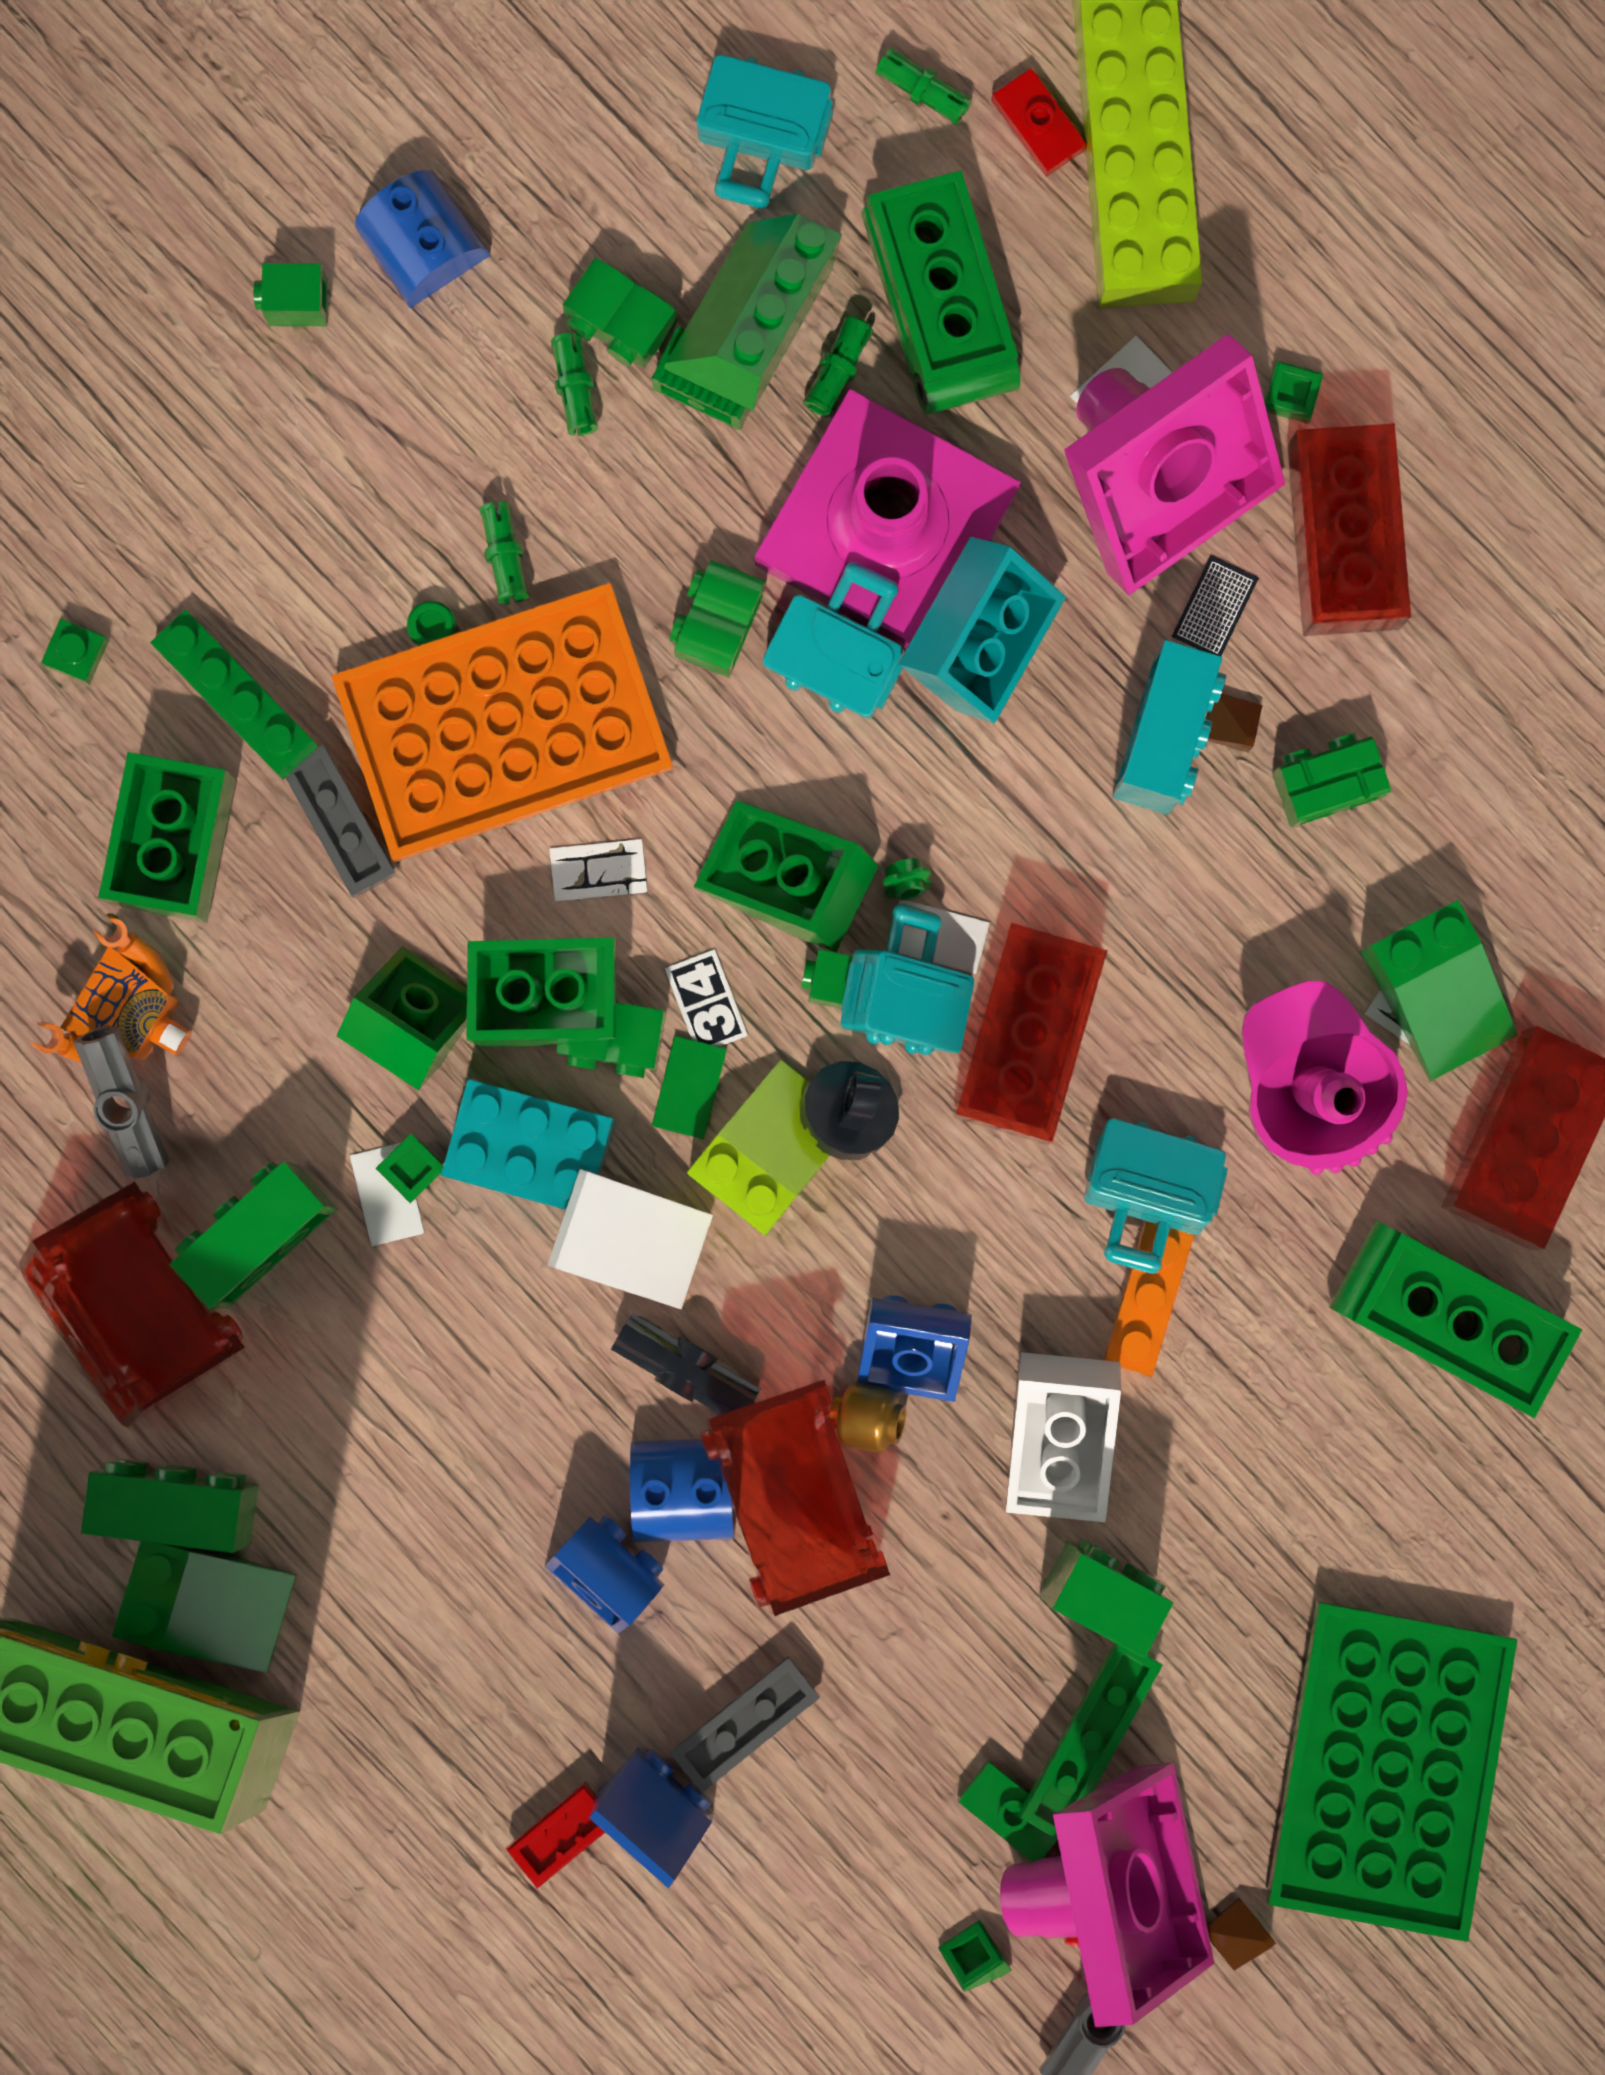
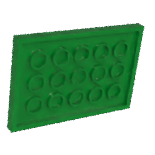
[1266,1601,1518,1942]

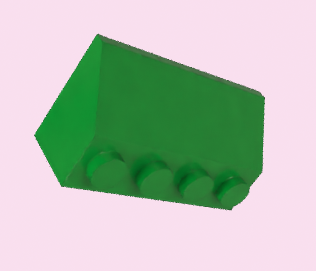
[664,213,842,411]

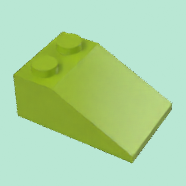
[687,1060,830,1237]

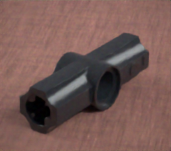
[611,1313,761,1426]

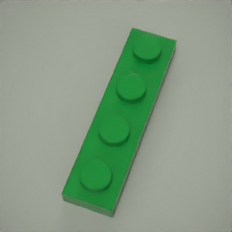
[150,609,318,780]
[1017,1642,1163,1840]

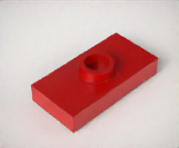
[991,68,1087,177]
[506,1781,605,1889]

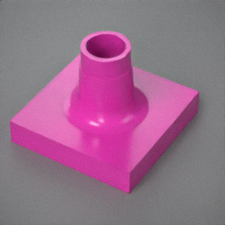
[1064,334,1285,596]
[755,389,1021,649]
[1000,1762,1215,2027]

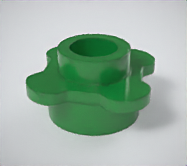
[882,858,932,901]

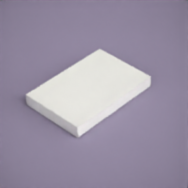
[547,1169,713,1309]

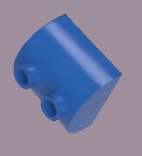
[355,170,490,308]
[857,1295,972,1402]
[630,1438,734,1542]
[545,1515,665,1634]

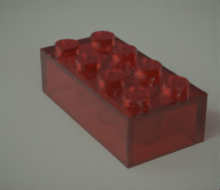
[1287,423,1411,636]
[953,922,1108,1145]
[1441,1026,1605,1250]

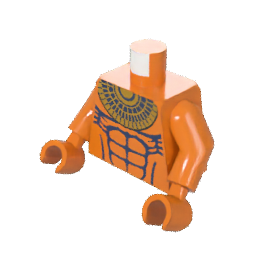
[30,913,191,1064]

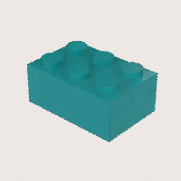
[898,537,1066,724]
[1112,640,1226,815]
[441,1079,616,1210]

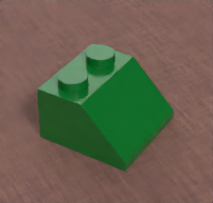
[336,946,467,1091]

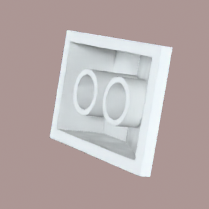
[1006,1352,1121,1522]

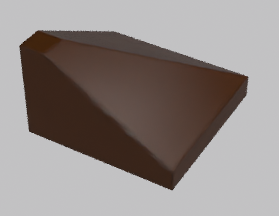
[1207,693,1263,753]
[1207,1897,1276,1971]

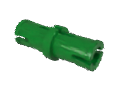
[875,47,973,126]
[803,316,873,417]
[550,332,598,436]
[479,501,529,605]

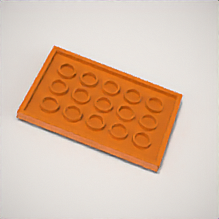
[331,583,673,863]

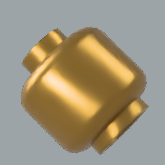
[829,1382,907,1453]

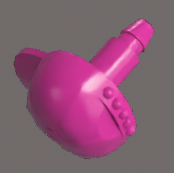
[1241,980,1408,1175]

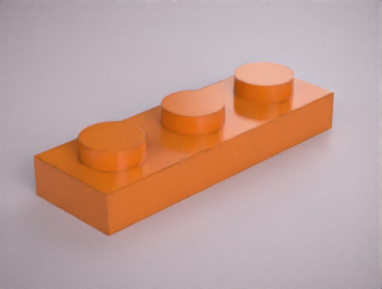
[1103,1221,1194,1377]

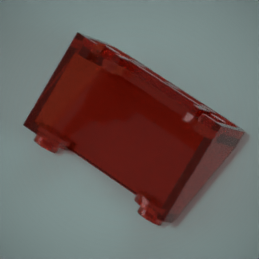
[19,1181,245,1428]
[700,1379,890,1616]

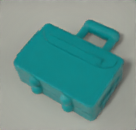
[696,55,833,208]
[762,562,904,719]
[840,904,974,1055]
[1084,1118,1228,1274]

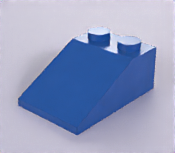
[589,1747,713,1888]

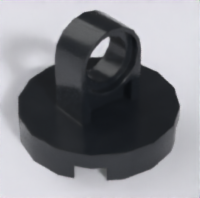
[799,1061,899,1160]

